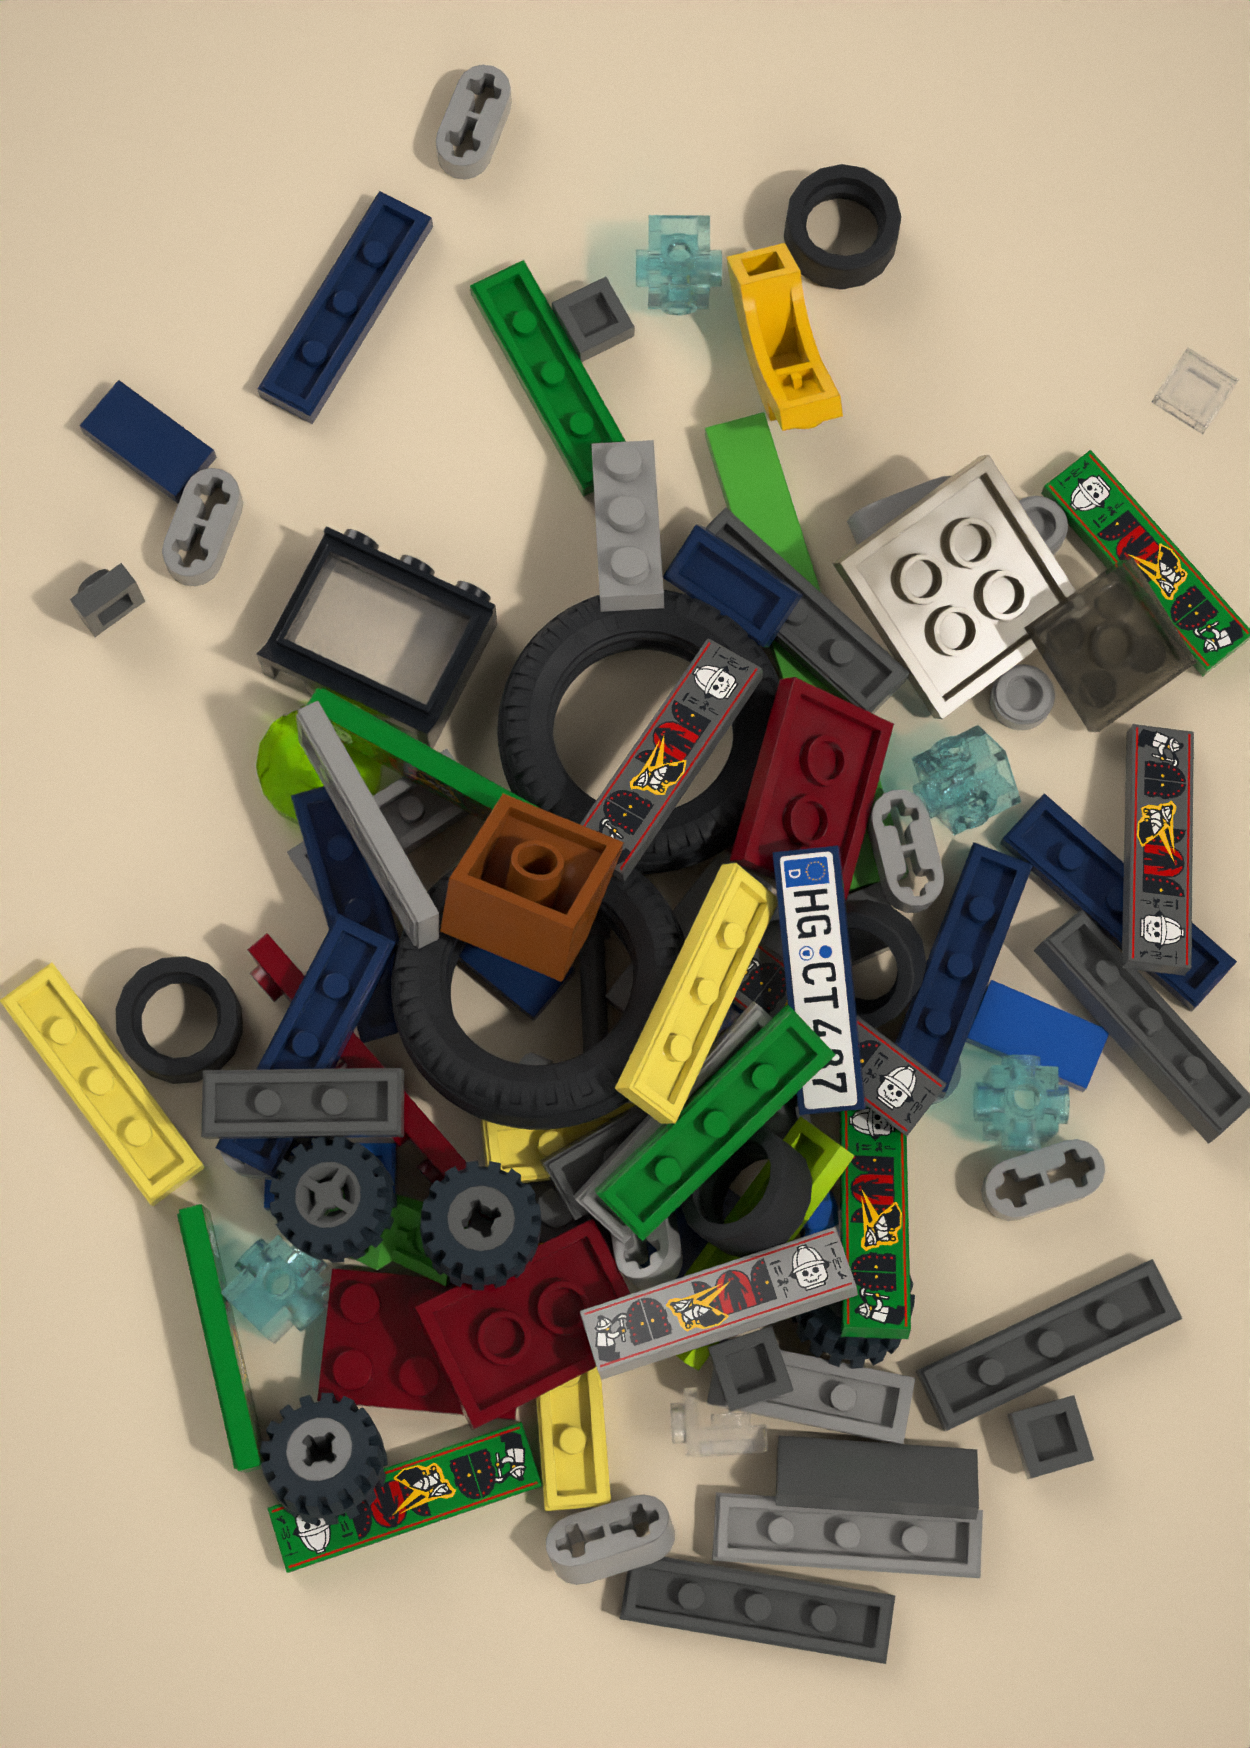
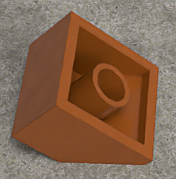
[440,794,624,982]

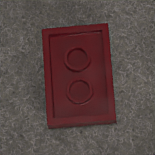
[730,677,894,902]
[413,1219,631,1430]
[317,1268,517,1421]

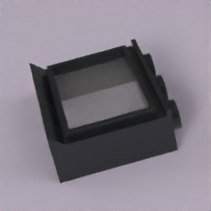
[256,526,498,749]

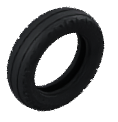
[497,590,780,874]
[391,866,685,1130]

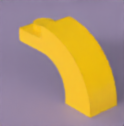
[726,243,843,431]

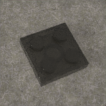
[1024,557,1197,732]

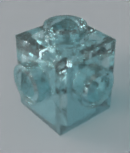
[636,215,722,316]
[912,725,1021,836]
[973,1055,1070,1151]
[221,1235,330,1344]

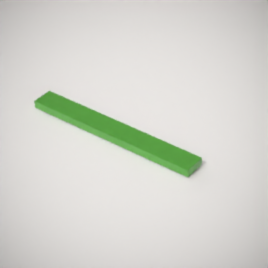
[705,412,909,894]

